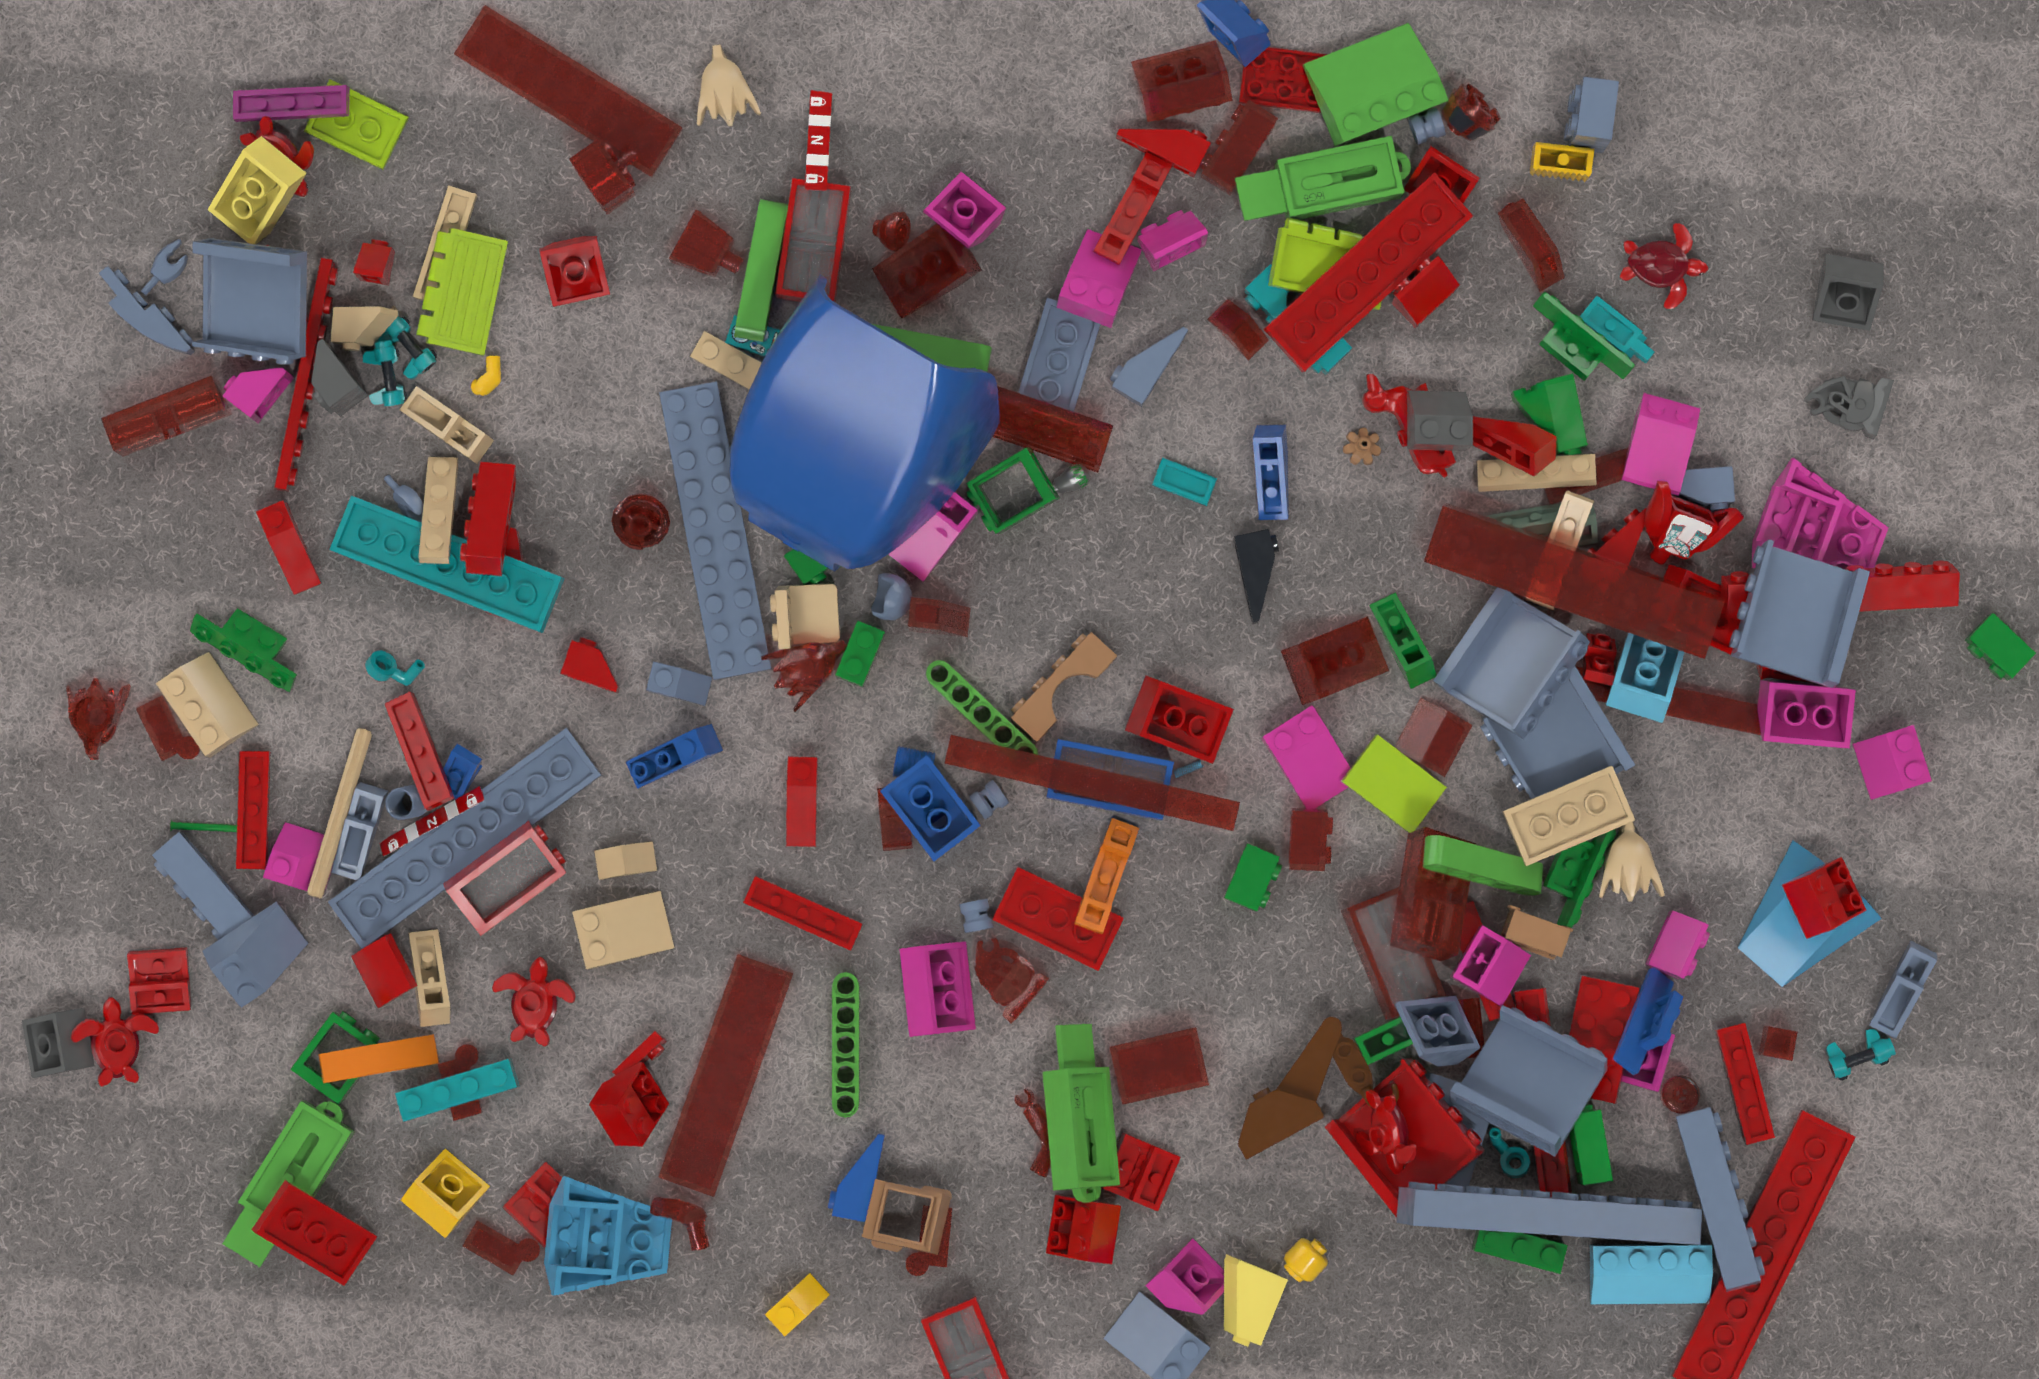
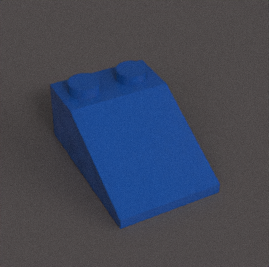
[880,755,981,861]

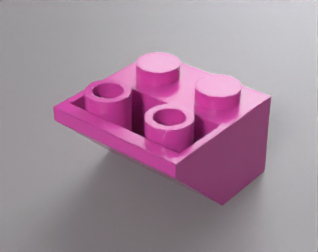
[1645,910,1710,979]
[1450,925,1531,1007]

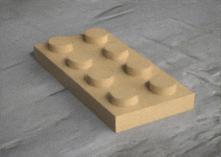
[1502,766,1635,866]

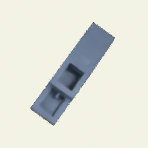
[99,266,195,355]

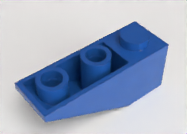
[626,724,723,789]

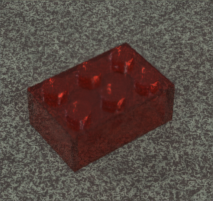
[1109,1027,1209,1105]

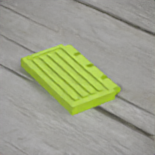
[1268,217,1382,310]
[416,228,508,356]

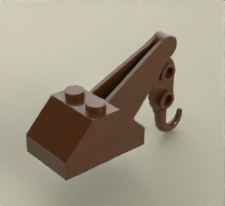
[1238,1017,1399,1160]

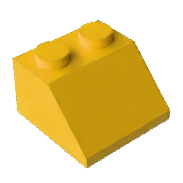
[400,1149,490,1238]

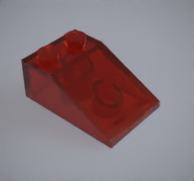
[872,223,982,319]
[1281,616,1389,705]

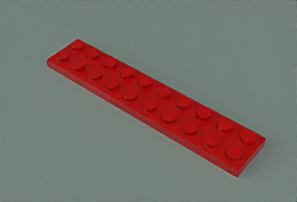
[1671,1110,1856,1379]

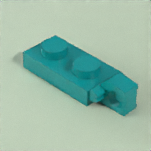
[1580,296,1655,364]

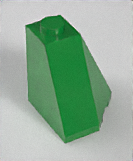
[1511,373,1588,456]

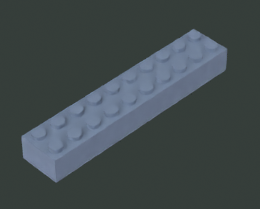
[1396,1182,1702,1245]

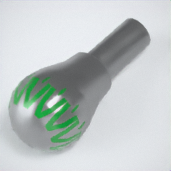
[1035,464,1090,500]

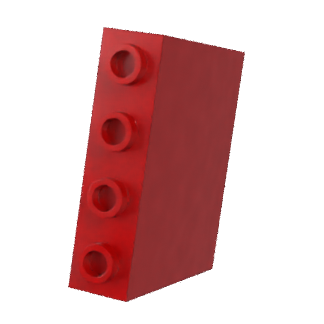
[1325,1058,1485,1218]

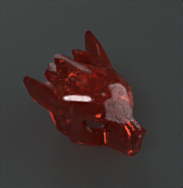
[761,640,847,712]
[66,678,131,760]

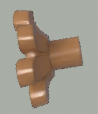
[1343,428,1381,465]

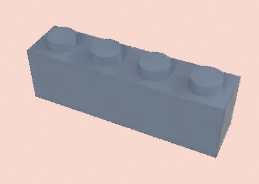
[152,832,254,940]

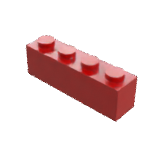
[460,462,517,576]

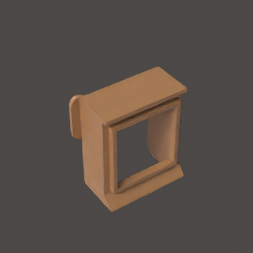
[1500,905,1573,960]
[862,1179,952,1255]

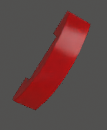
[1093,152,1172,265]

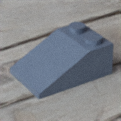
[202,901,308,1008]
[1395,996,1481,1067]
[1103,1292,1210,1379]

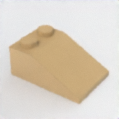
[572,891,675,970]

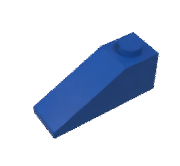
[1253,425,1289,520]
[828,1133,885,1222]

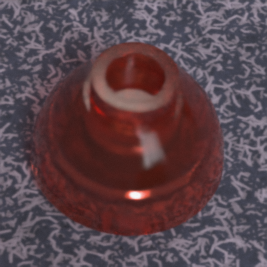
[872,211,911,252]

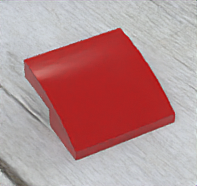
[351,933,418,1009]
[127,947,191,1015]
[1101,1132,1181,1212]
[502,1162,562,1248]

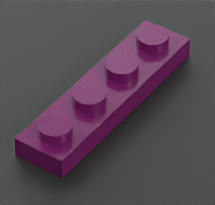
[233,85,350,122]

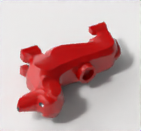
[1362,374,1456,478]

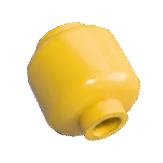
[1284,1238,1328,1283]

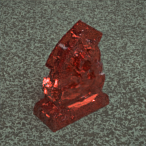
[975,938,1050,1024]

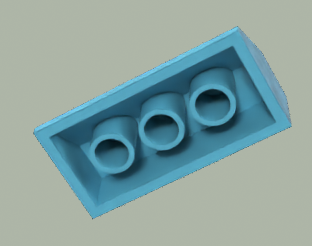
[1590,1244,1713,1304]

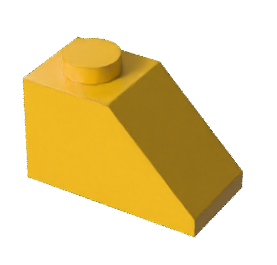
[765,1273,830,1337]

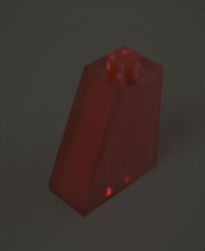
[1498,199,1565,292]
[908,597,971,637]

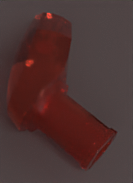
[650,1197,710,1251]

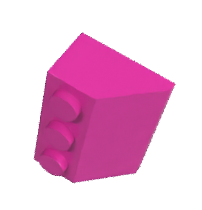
[1757,680,1856,749]
[899,941,976,1037]

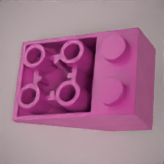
[888,492,978,582]

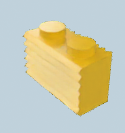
[1530,142,1594,182]

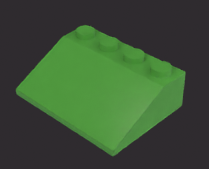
[1303,23,1449,146]

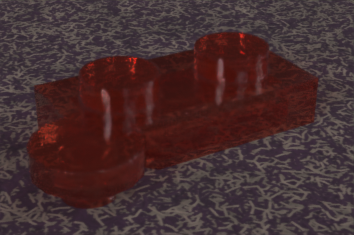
[136,696,200,761]
[438,1044,483,1121]
[906,1205,953,1276]
[462,1220,540,1276]

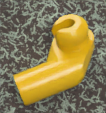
[471,356,501,396]

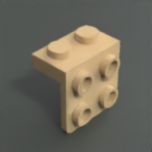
[770,583,840,649]

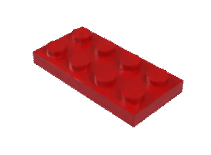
[992,867,1124,971]
[1569,976,1641,1104]
[251,1180,377,1286]

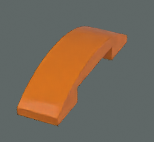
[1074,818,1139,934]
[318,1034,439,1084]

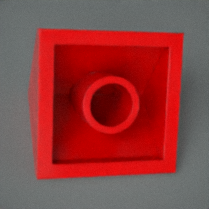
[1404,146,1480,204]

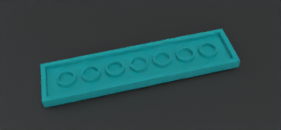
[329,496,565,633]

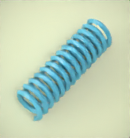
[1174,760,1204,778]

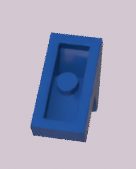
[443,744,482,800]

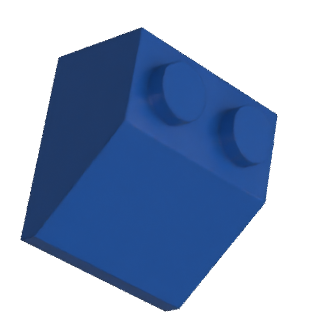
[1197,0,1271,67]

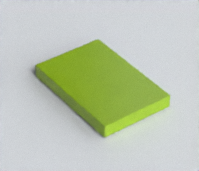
[304,79,409,170]
[1341,734,1447,834]

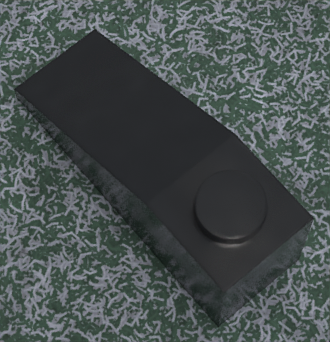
[1233,529,1279,624]

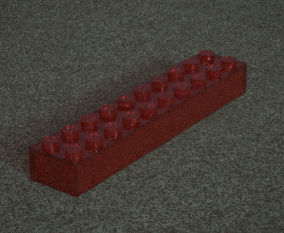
[1424,503,1727,659]

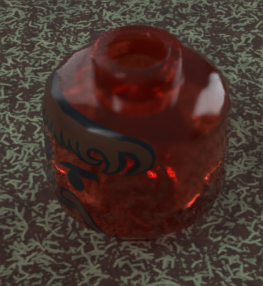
[1659,1075,1700,1114]

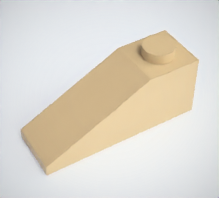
[409,929,450,1027]

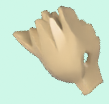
[697,45,761,126]
[1599,821,1665,902]

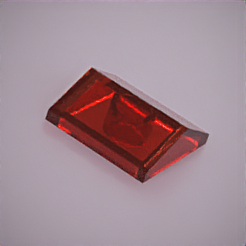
[1394,698,1473,777]

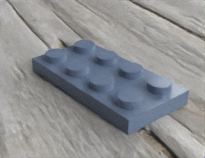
[1013,298,1101,427]

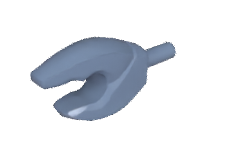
[141,239,188,296]
[384,475,424,523]

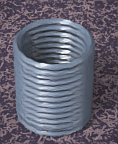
[385,785,427,820]

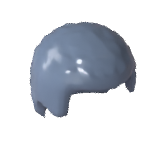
[871,573,912,620]

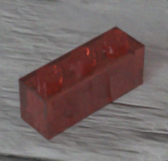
[1199,100,1278,196]

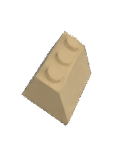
[156,652,259,758]

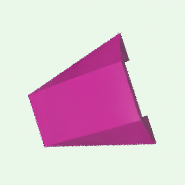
[1752,458,1889,569]

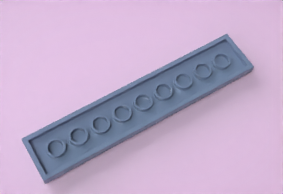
[659,381,771,680]
[328,728,602,949]

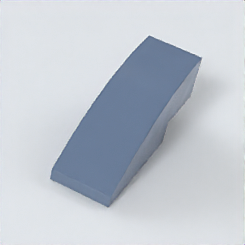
[331,782,388,880]
[1869,940,1937,1039]

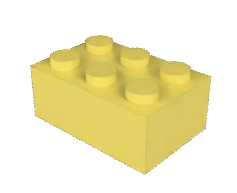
[208,136,307,244]

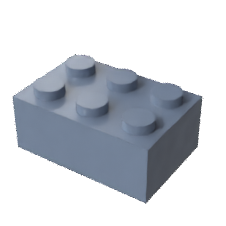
[1564,77,1619,153]

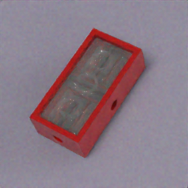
[776,178,852,303]
[921,1296,1010,1379]

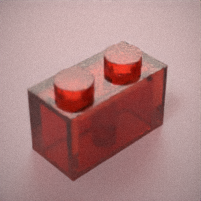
[1288,808,1333,871]

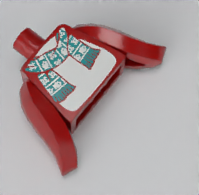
[1644,481,1744,565]

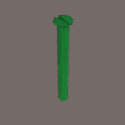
[170,820,237,832]

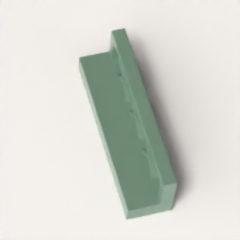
[1475,498,1598,563]

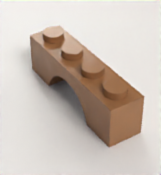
[1011,632,1117,743]

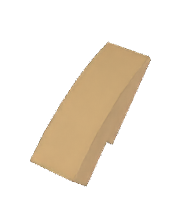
[400,386,494,464]

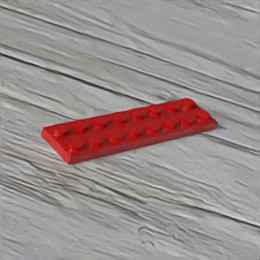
[1263,172,1473,373]

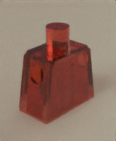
[669,210,744,278]

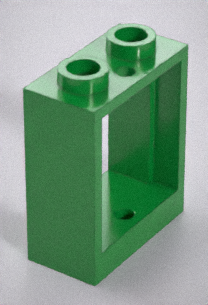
[966,447,1060,534]
[290,1011,381,1104]
[1569,1104,1613,1185]

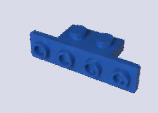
[1613,967,1683,1075]

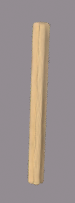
[307,728,372,898]

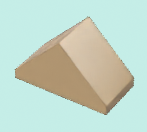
[595,842,657,880]

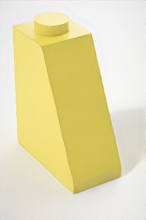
[1224,1254,1288,1347]

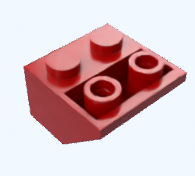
[1391,256,1460,328]
[1782,857,1867,939]
[589,1062,669,1147]
[1046,1195,1121,1264]

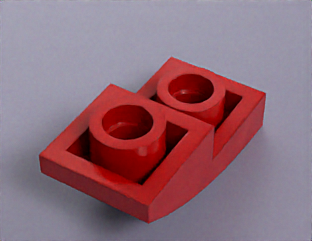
[1583,633,1617,686]

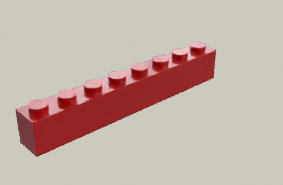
[1720,560,1960,619]

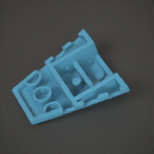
[1737,840,1882,987]
[544,1176,673,1296]

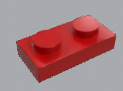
[612,1031,667,1076]

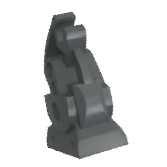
[1804,376,1894,440]

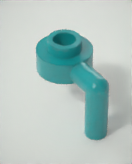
[365,650,425,686]
[1489,1128,1530,1178]

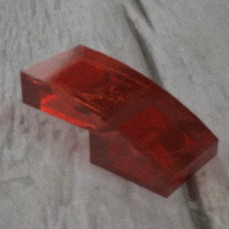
[877,788,913,851]

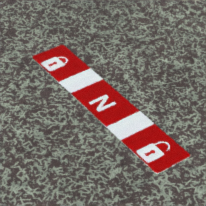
[805,90,832,191]
[379,786,484,856]

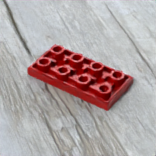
[1239,47,1327,114]

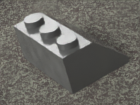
[312,339,368,417]

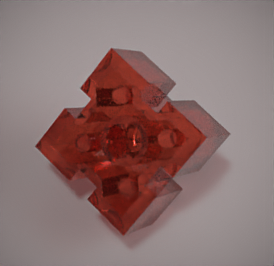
[569,139,639,215]

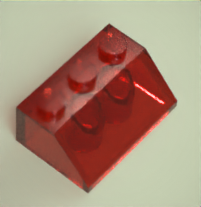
[1131,40,1233,122]

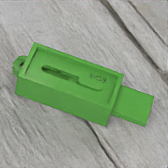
[1234,136,1411,222]
[1043,1024,1120,1203]
[222,1100,356,1267]

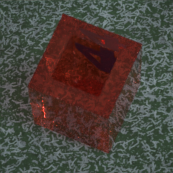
[1758,1026,1798,1061]

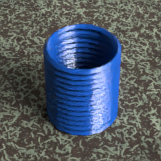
[893,746,936,777]

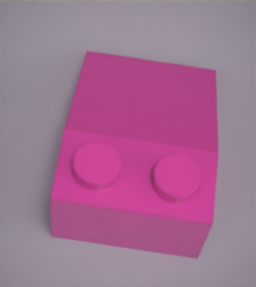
[1137,210,1208,272]
[1057,229,1142,328]
[1622,393,1701,496]
[1261,705,1350,813]

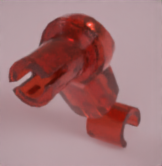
[1015,1089,1051,1178]

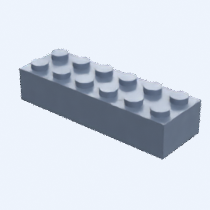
[1676,1107,1765,1292]

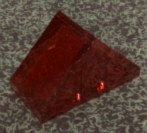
[1207,299,1269,361]

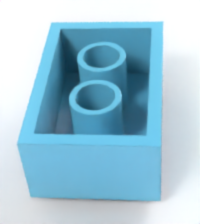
[1606,618,1690,723]

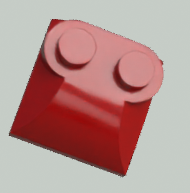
[539,236,610,307]

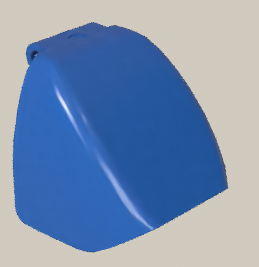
[729,274,1000,572]

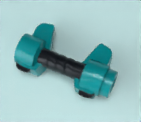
[378,316,437,380]
[363,339,407,406]
[1826,1029,1896,1080]

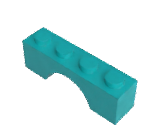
[1244,264,1352,375]
[395,1058,520,1122]

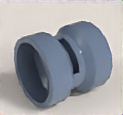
[1408,108,1446,145]
[969,779,1009,820]
[959,899,993,933]

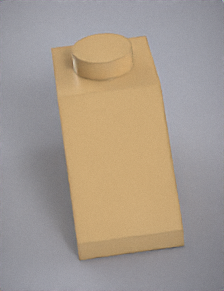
[331,306,398,351]

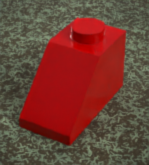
[353,239,395,286]
[560,637,620,694]

